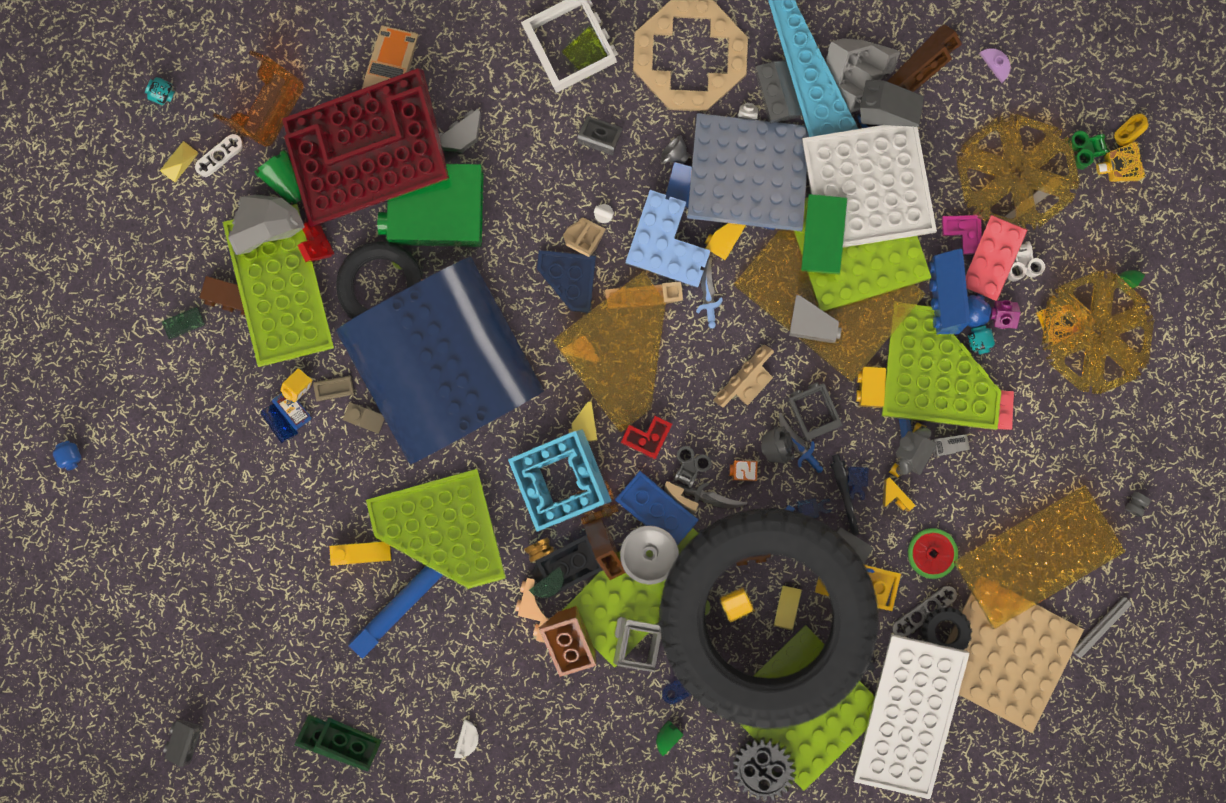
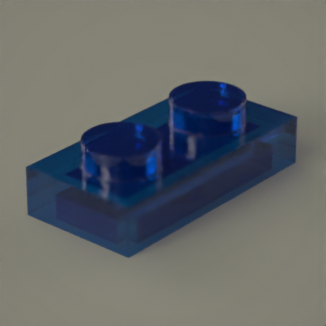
[260,404,298,444]

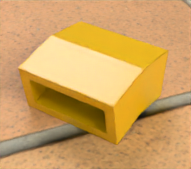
[720,588,754,621]

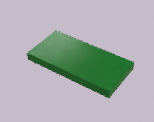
[801,194,847,275]

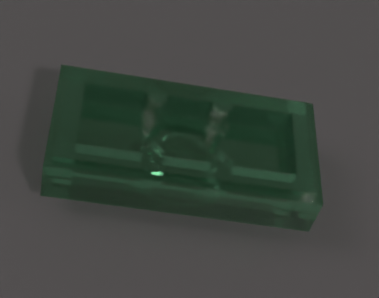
[162,307,205,340]

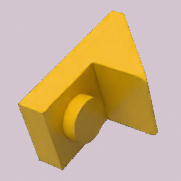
[883,477,916,511]

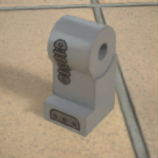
[932,434,970,457]

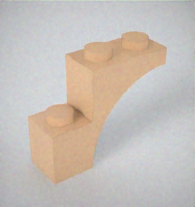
[515,578,549,643]

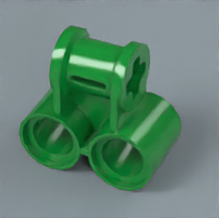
[1068,131,1110,169]

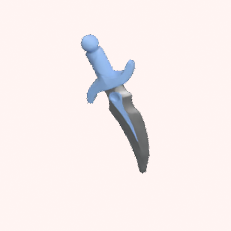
[696,258,723,328]

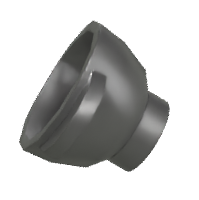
[660,135,690,164]

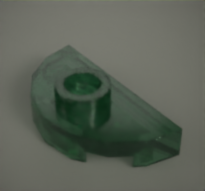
[529,567,564,598]

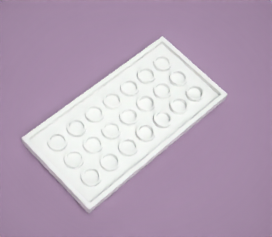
[854,634,969,799]

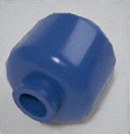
[52,441,82,471]

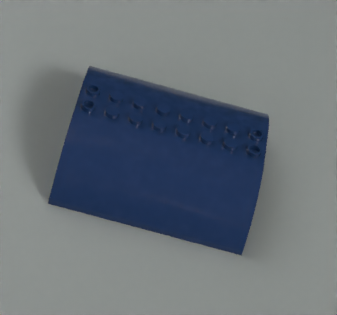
[336,257,544,465]

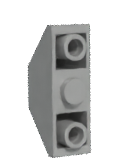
[439,109,481,153]

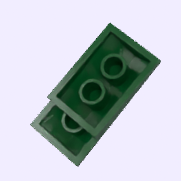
[294,715,382,771]

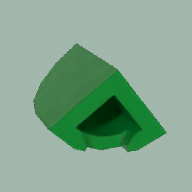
[1115,270,1145,290]
[656,720,684,756]

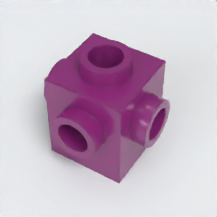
[990,300,1021,329]

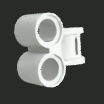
[1008,241,1045,281]

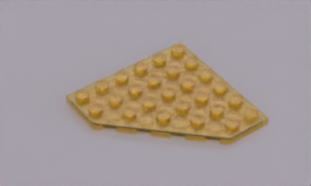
[552,271,666,432]

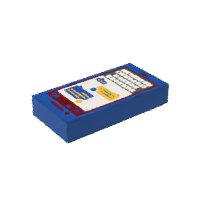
[272,393,312,430]

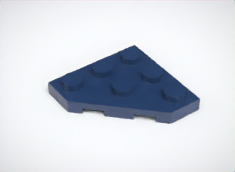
[537,250,596,313]

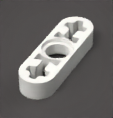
[195,134,243,177]

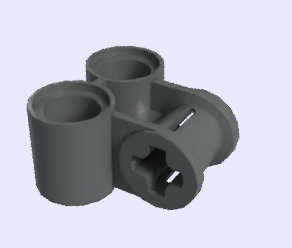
[674,446,712,489]

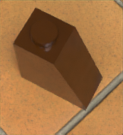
[584,518,626,580]

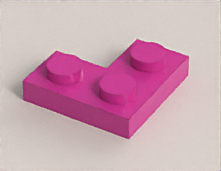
[942,215,982,255]

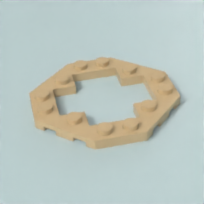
[633,0,748,112]

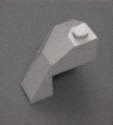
[826,38,900,113]
[228,194,305,255]

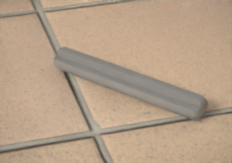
[1073,597,1131,658]

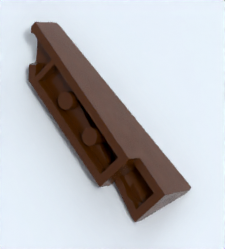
[887,24,962,92]

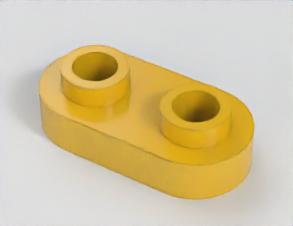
[1114,114,1149,146]

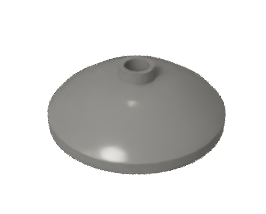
[620,526,679,584]

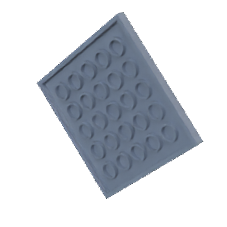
[687,113,809,231]

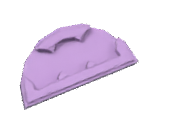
[979,49,1010,83]

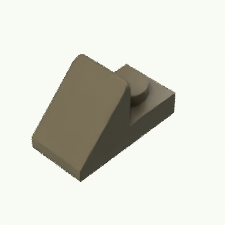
[342,402,385,434]

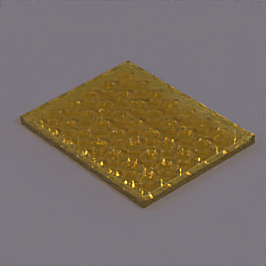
[733,229,925,382]

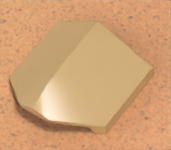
[563,218,606,257]

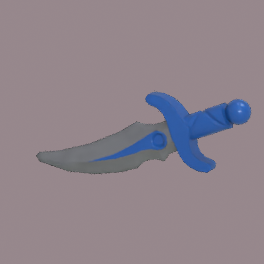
[779,413,823,473]

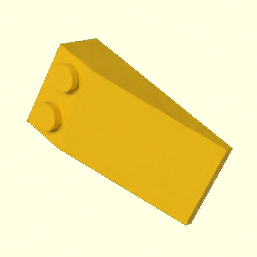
[815,565,901,611]

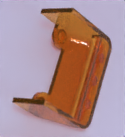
[213,50,303,147]

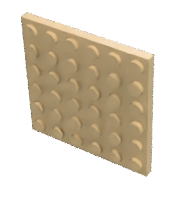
[945,575,1084,733]

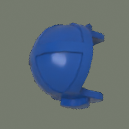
[968,294,991,328]

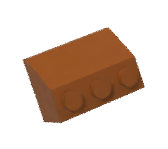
[539,606,597,677]

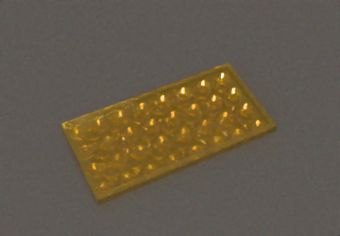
[953,485,1125,629]

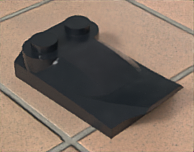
[532,535,603,596]

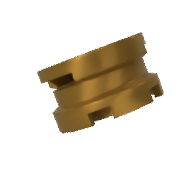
[524,537,554,563]

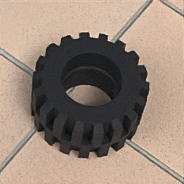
[921,607,972,650]

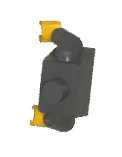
[889,422,938,478]

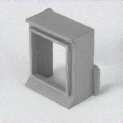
[613,617,661,672]

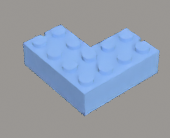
[625,190,710,288]

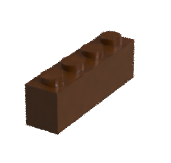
[199,276,245,316]

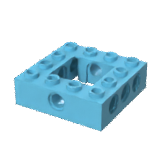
[508,429,612,531]

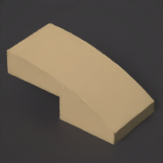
[664,481,699,515]

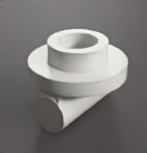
[738,103,758,120]
[594,204,614,223]

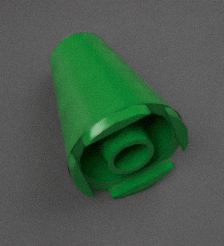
[254,150,302,204]

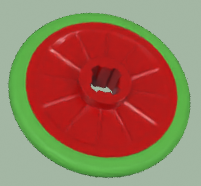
[908,528,958,579]

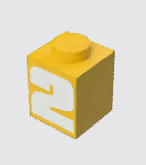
[280,368,313,403]

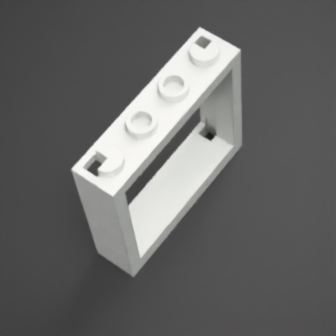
[521,0,618,93]

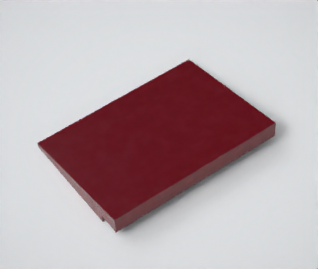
[282,68,449,227]

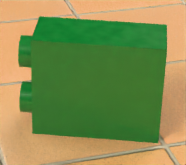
[377,164,484,247]

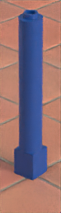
[348,566,443,659]

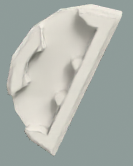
[454,719,479,758]

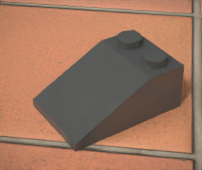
[860,80,924,127]

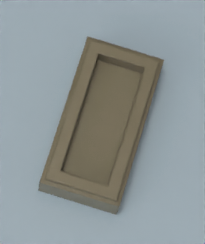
[313,375,355,402]

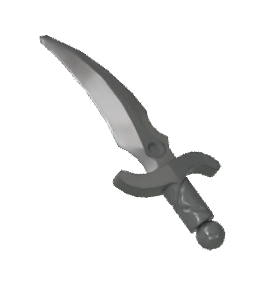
[677,482,747,508]

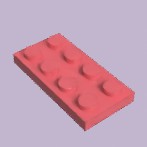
[965,215,1028,301]

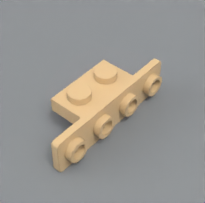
[713,345,774,408]

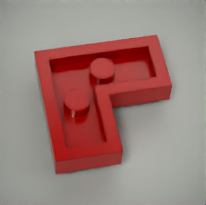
[297,222,334,262]

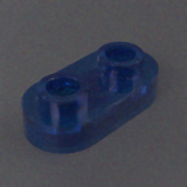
[662,679,691,704]

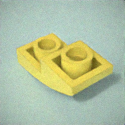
[774,586,802,630]

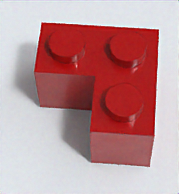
[621,416,672,460]

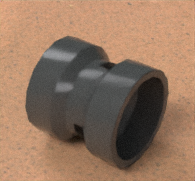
[1125,491,1151,518]

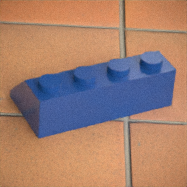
[928,249,970,334]

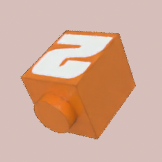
[729,460,758,481]

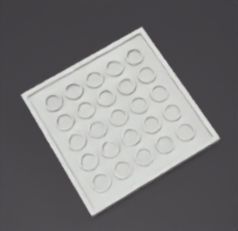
[802,125,937,247]

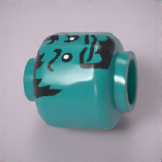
[145,77,175,105]
[968,325,995,355]

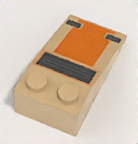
[362,26,418,89]

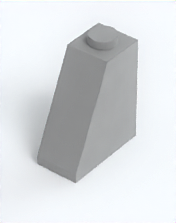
[789,295,842,344]

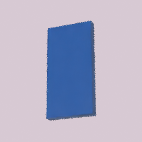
[615,471,699,546]

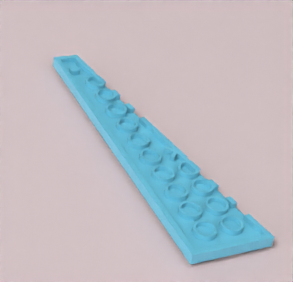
[768,0,858,137]

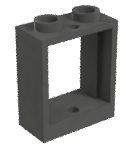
[787,382,843,442]

